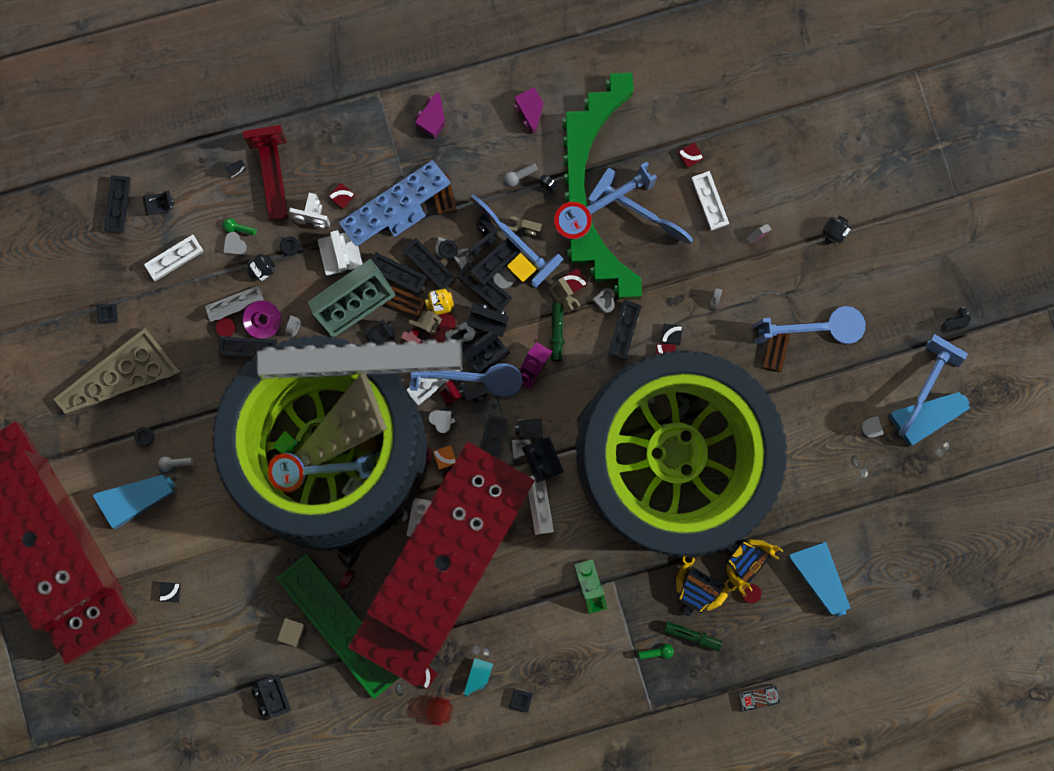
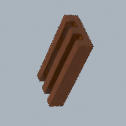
[434,174,457,215]
[384,286,426,318]
[763,334,790,372]

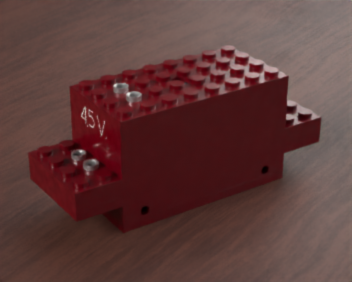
[0,421,139,664]
[348,441,535,687]

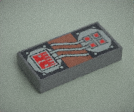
[738,685,781,712]

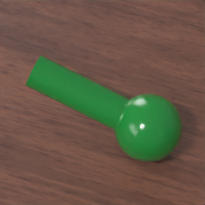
[222,218,257,236]
[637,643,674,660]

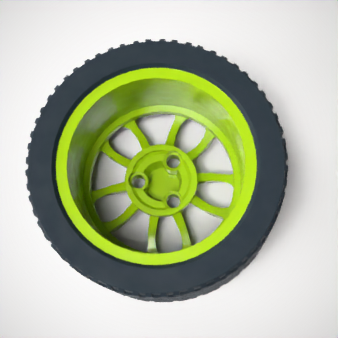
[212,335,428,551]
[576,350,788,557]

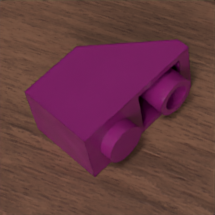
[513,87,544,134]
[415,92,445,139]
[519,342,553,389]

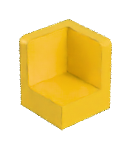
[507,253,537,282]

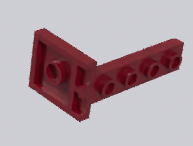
[243,125,289,221]

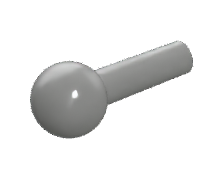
[504,163,538,187]
[158,456,194,472]

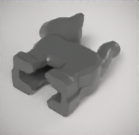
[444,322,475,345]

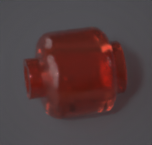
[426,696,454,727]

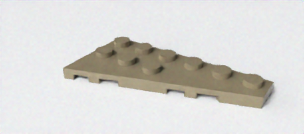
[54,328,181,415]
[296,373,387,466]

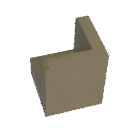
[408,310,442,336]
[278,618,306,647]

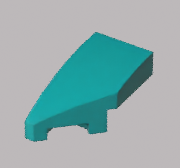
[464,658,493,697]

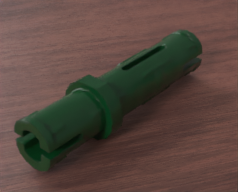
[550,303,565,362]
[664,621,723,652]

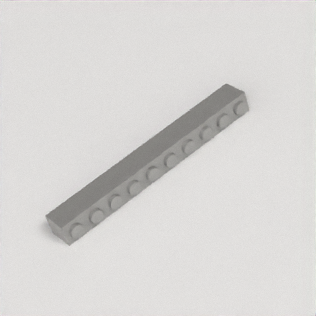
[258,340,462,379]

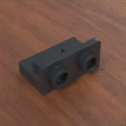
[522,437,564,483]
[251,674,291,721]

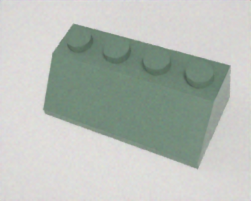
[308,259,396,337]

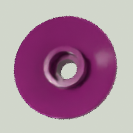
[243,300,281,339]

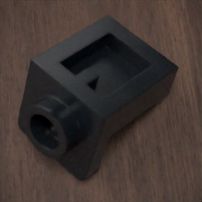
[941,306,971,332]
[365,319,395,346]
[515,418,543,440]

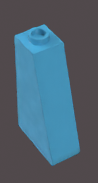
[888,392,970,447]
[93,475,176,529]
[787,542,850,617]

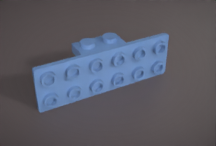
[339,160,450,246]

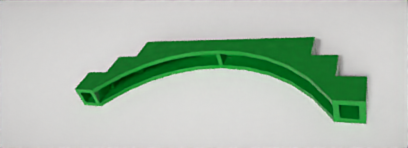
[562,73,642,300]

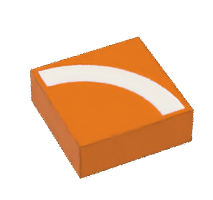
[433,445,456,470]

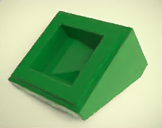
[273,431,300,454]

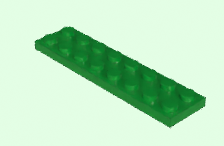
[276,554,400,699]

